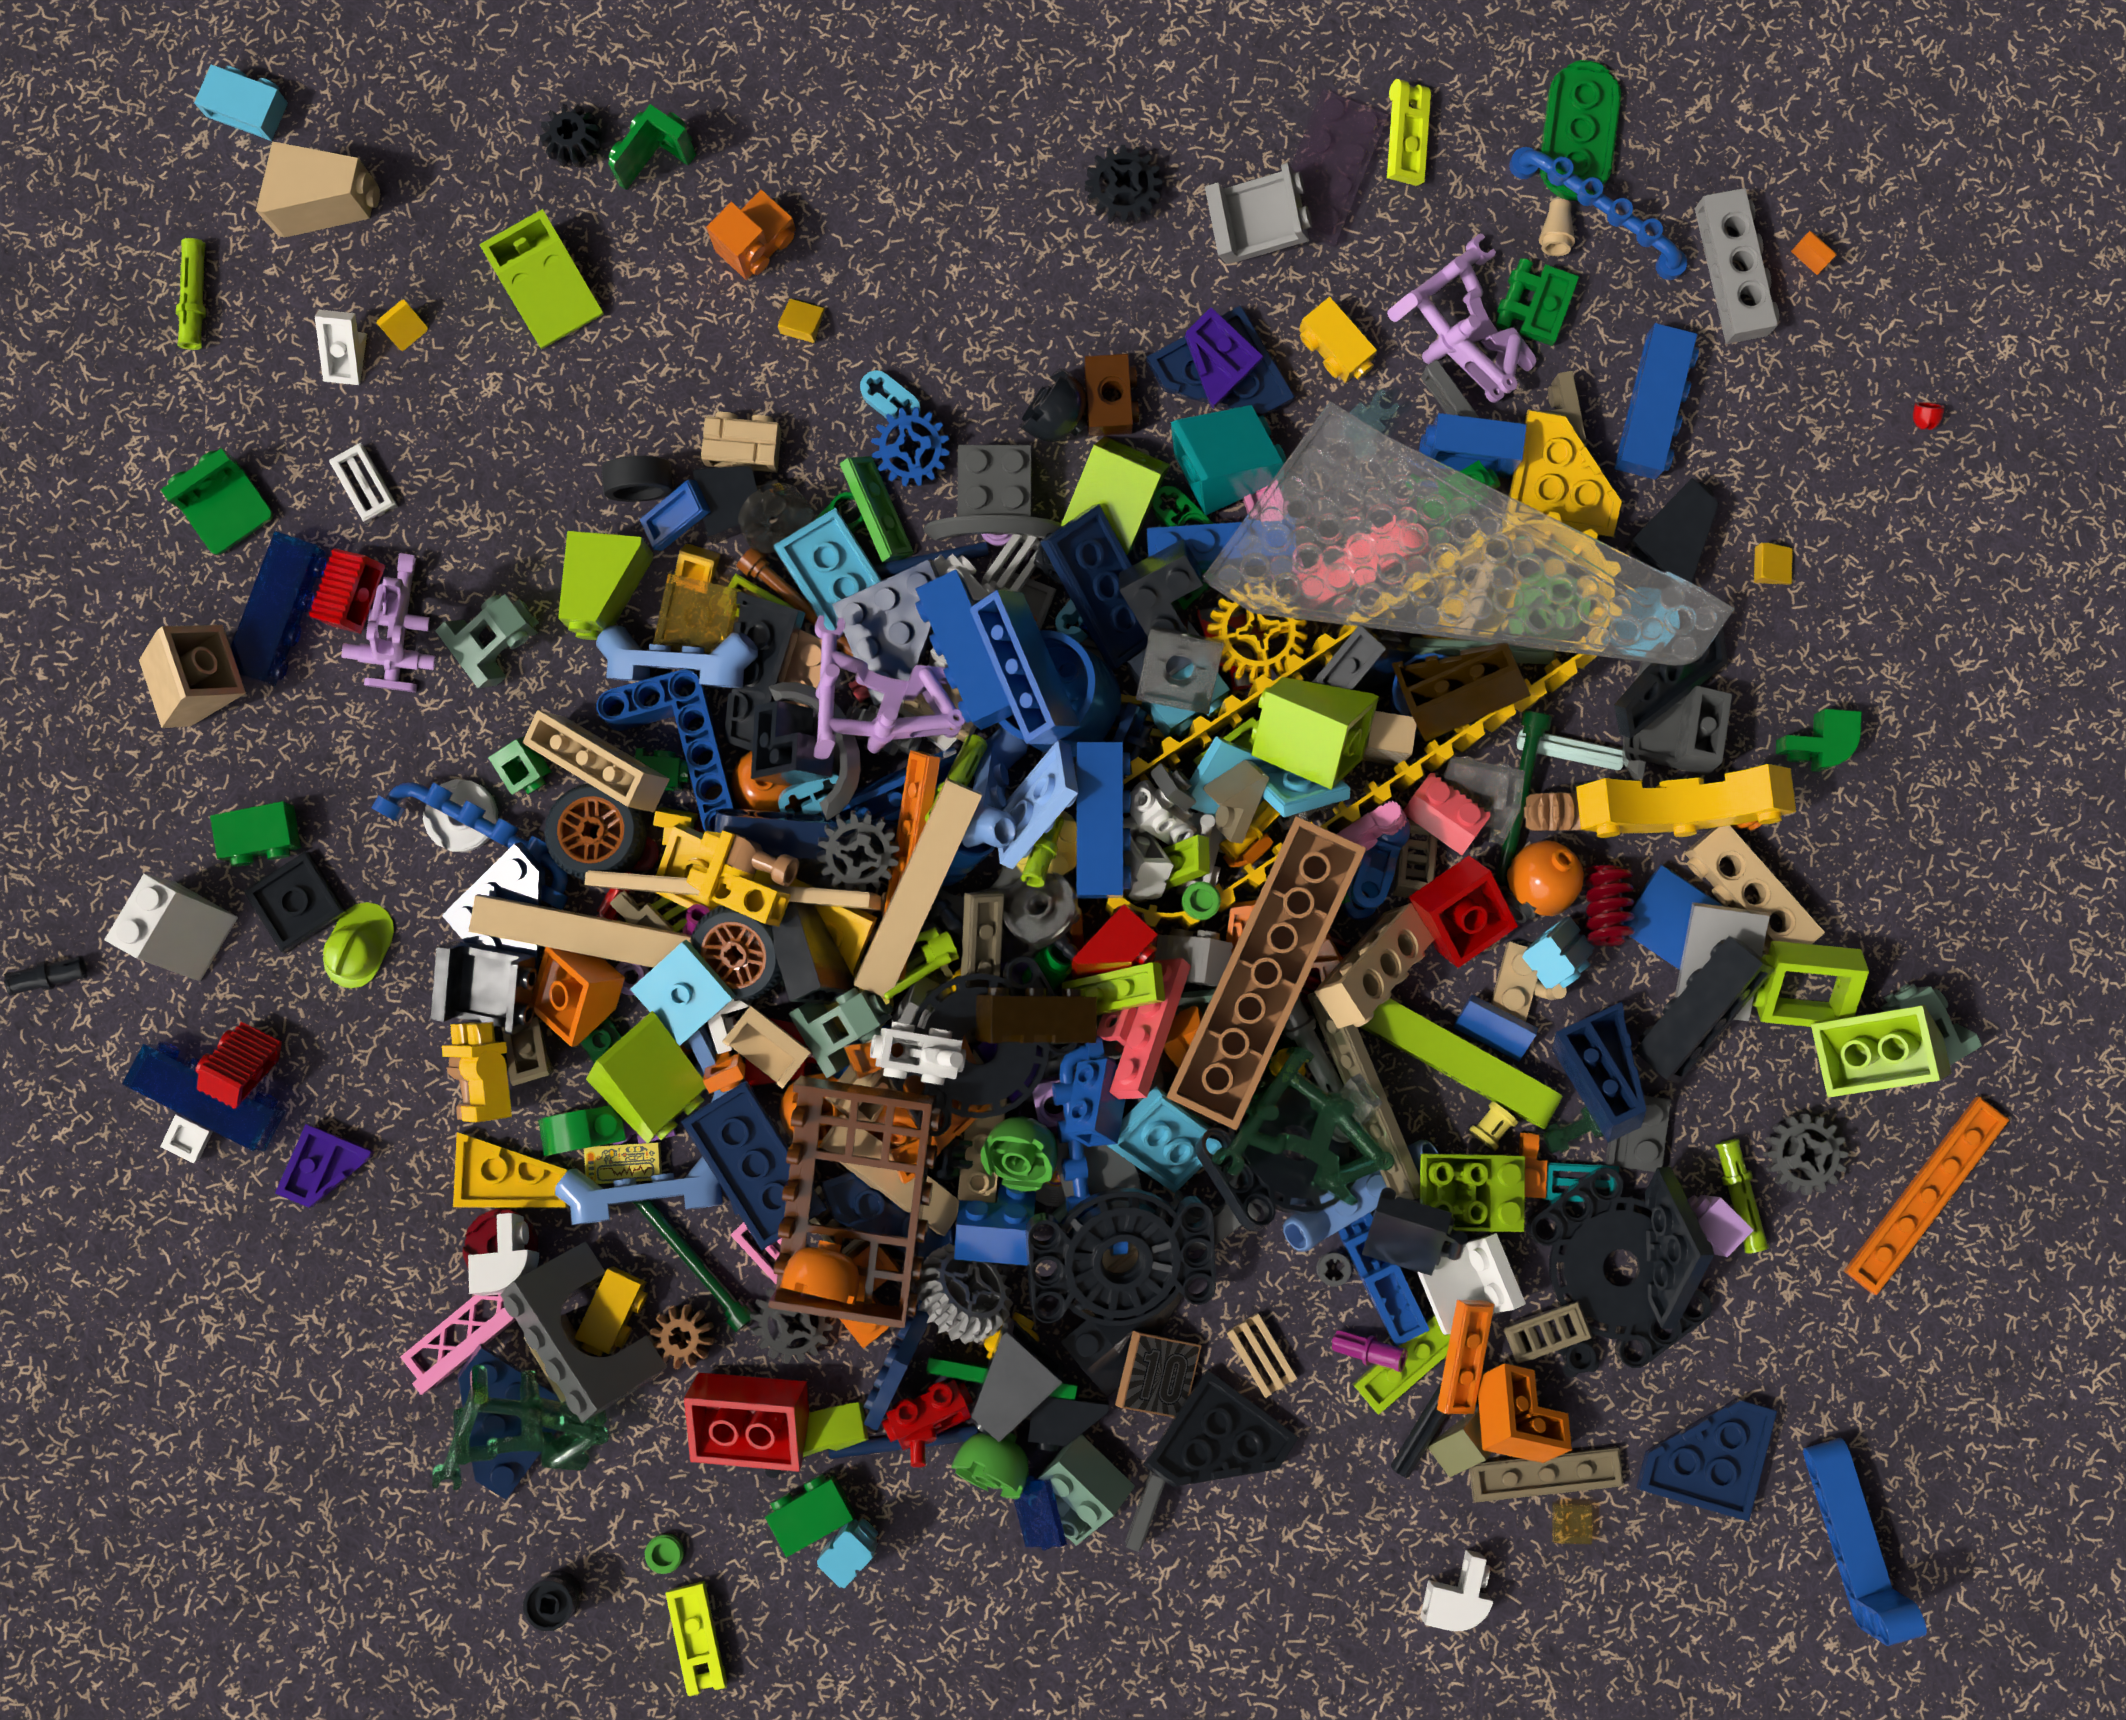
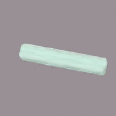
[1516,729,1624,771]

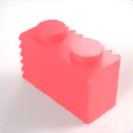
[1403,773,1491,855]

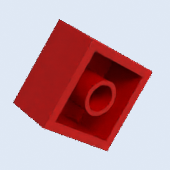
[1409,855,1518,968]

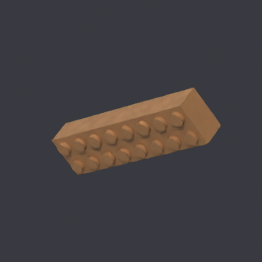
[1166,816,1367,1131]

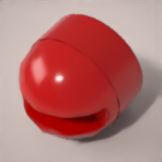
[1913,402,1945,430]

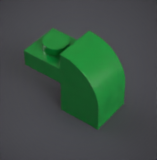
[1776,709,1861,772]
[538,1105,626,1157]

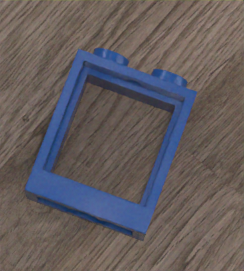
[1419,413,1527,478]

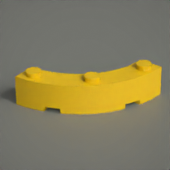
[1576,764,1796,838]

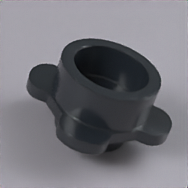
[1557,1338,1599,1378]

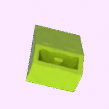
[479,209,604,350]
[1420,1154,1525,1232]

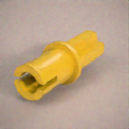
[1218,799,1280,861]

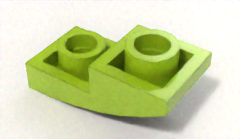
[803,1402,869,1458]

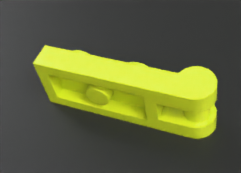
[1387,79,1431,186]
[666,1581,727,1697]

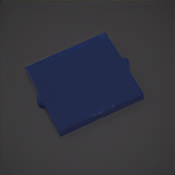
[1013,1476,1067,1551]

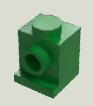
[488,736,551,795]
[635,748,690,791]

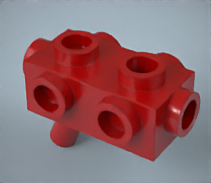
[882,1380,973,1467]

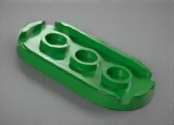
[1539,60,1621,201]

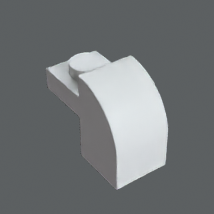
[468,1213,539,1296]
[1420,1550,1493,1631]

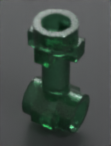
[1542,1107,1604,1154]

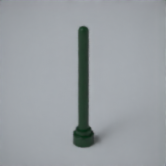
[1495,711,1553,886]
[633,1200,759,1333]

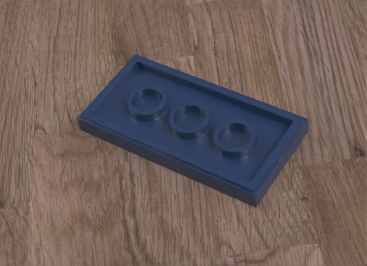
[1040,504,1151,669]
[681,1080,827,1250]

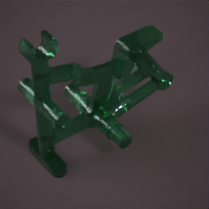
[1212,1046,1394,1206]
[432,1365,609,1490]

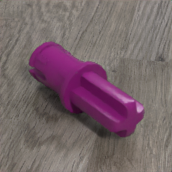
[1332,1330,1408,1372]

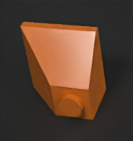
[531,947,625,1047]

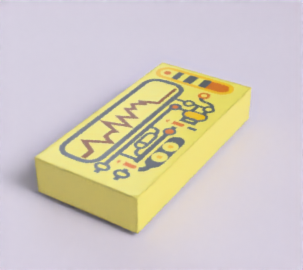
[584,1142,662,1184]

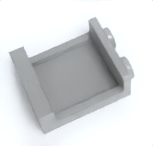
[1205,163,1312,264]

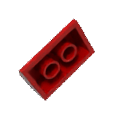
[1072,904,1158,980]
[684,1372,809,1472]

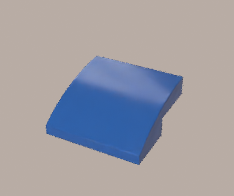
[1624,864,1723,970]

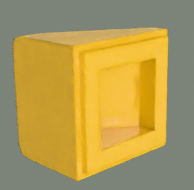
[376,299,428,351]
[778,299,825,343]
[1754,542,1792,585]
[673,544,720,594]

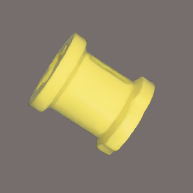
[1469,1101,1518,1151]

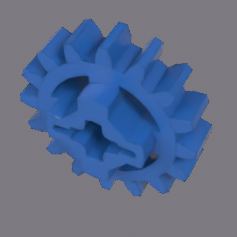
[871,407,950,487]

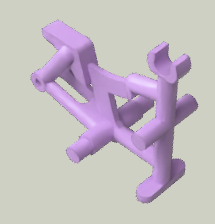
[1387,234,1536,403]
[342,553,436,692]
[814,615,965,759]

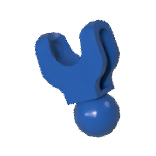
[1342,818,1411,920]

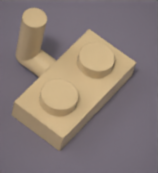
[1490,942,1567,1022]

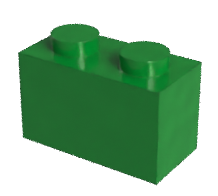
[210,801,301,867]
[765,1473,856,1558]

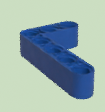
[596,669,737,832]
[1803,1437,1927,1646]

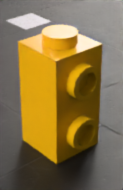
[1299,296,1377,383]
[575,1266,648,1356]

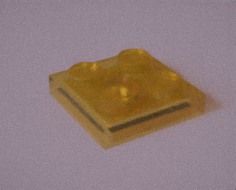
[653,573,741,655]

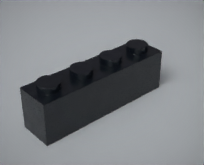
[1634,936,1775,1083]

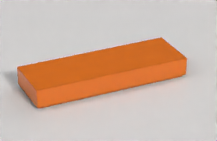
[1437,1300,1495,1414]

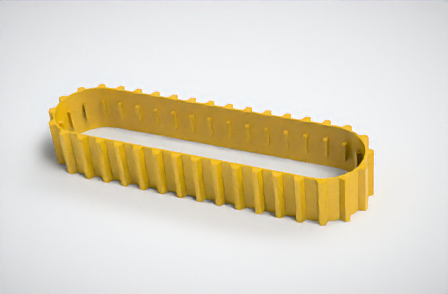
[1105,511,1624,930]

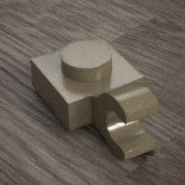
[610,890,674,931]

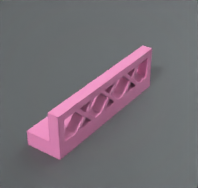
[400,1294,516,1395]

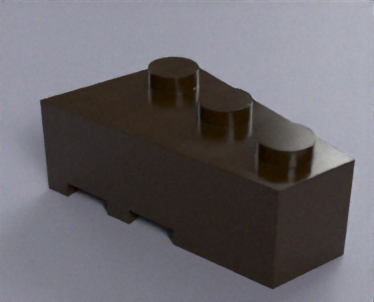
[1392,642,1531,742]
[976,987,1097,1043]

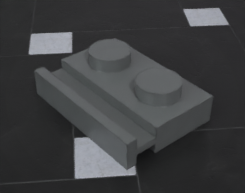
[1605,1095,1671,1172]

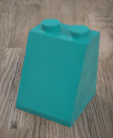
[1171,405,1287,515]

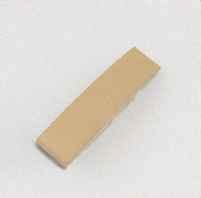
[819,1115,959,1236]

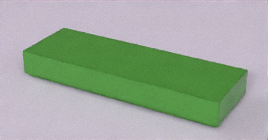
[840,456,914,562]

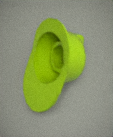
[323,902,394,989]

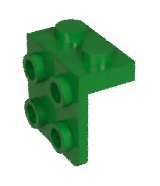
[608,104,696,190]
[160,448,273,555]

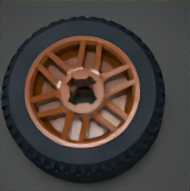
[545,783,647,881]
[690,905,783,1001]

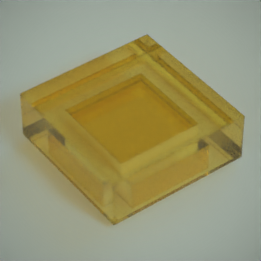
[1552,1503,1592,1544]

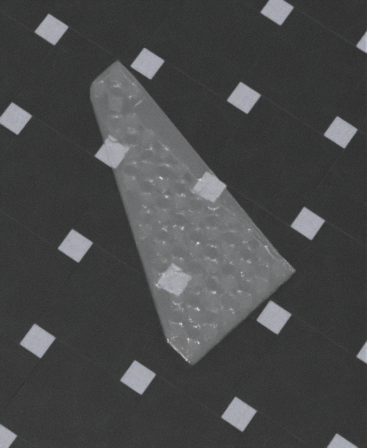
[1203,401,1735,665]

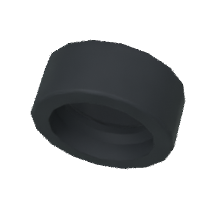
[602,455,673,502]

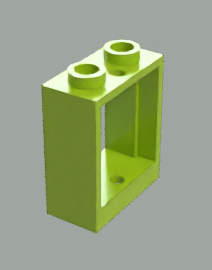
[1752,941,1869,1027]

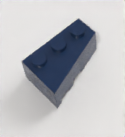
[1552,1002,1647,1143]

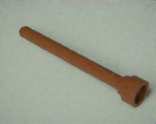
[736,545,854,657]

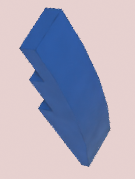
[1338,1213,1430,1347]

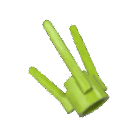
[884,927,959,999]

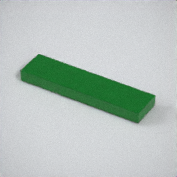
[926,1354,1077,1400]

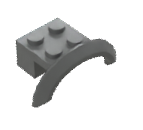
[924,445,1062,541]
[1622,643,1732,781]
[769,682,864,821]

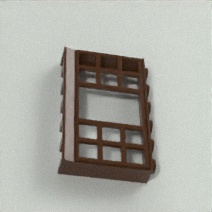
[768,1076,942,1328]

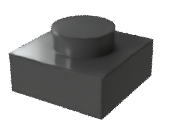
[1150,763,1196,812]

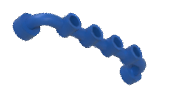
[1509,147,1687,280]
[371,782,569,910]
[1052,1036,1128,1256]

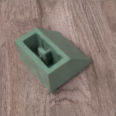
[1022,1434,1135,1545]

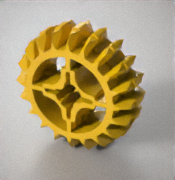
[1207,583,1308,683]

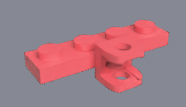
[1096,958,1191,1099]

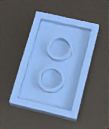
[998,740,1078,869]

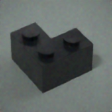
[1119,539,1203,649]
[751,701,835,786]

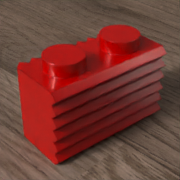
[309,548,386,634]
[196,1022,282,1109]

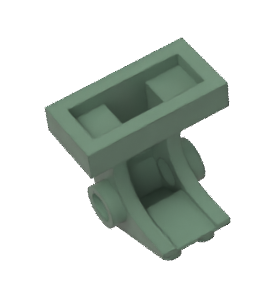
[435,594,539,688]
[1881,984,1982,1065]
[788,988,894,1078]

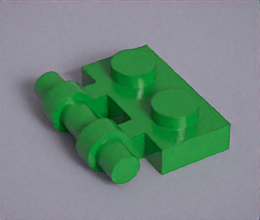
[1496,258,1579,346]

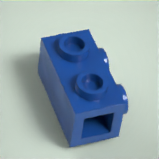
[1065,1056,1125,1147]

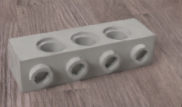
[1694,188,1779,344]

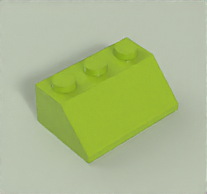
[1811,1005,1952,1097]

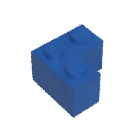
[954,1179,1036,1265]

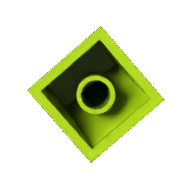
[1061,436,1170,555]
[558,531,653,640]
[1251,677,1379,790]
[586,1011,706,1144]

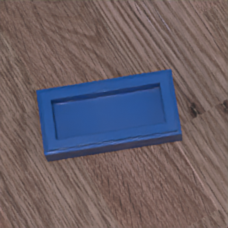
[639,479,711,551]
[1453,994,1538,1061]

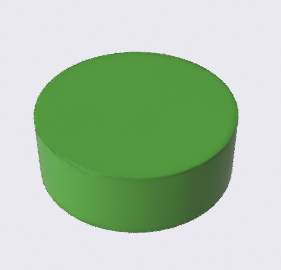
[1182,882,1221,920]
[645,1533,684,1574]

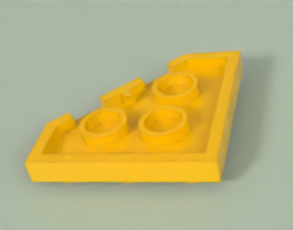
[1505,409,1622,537]

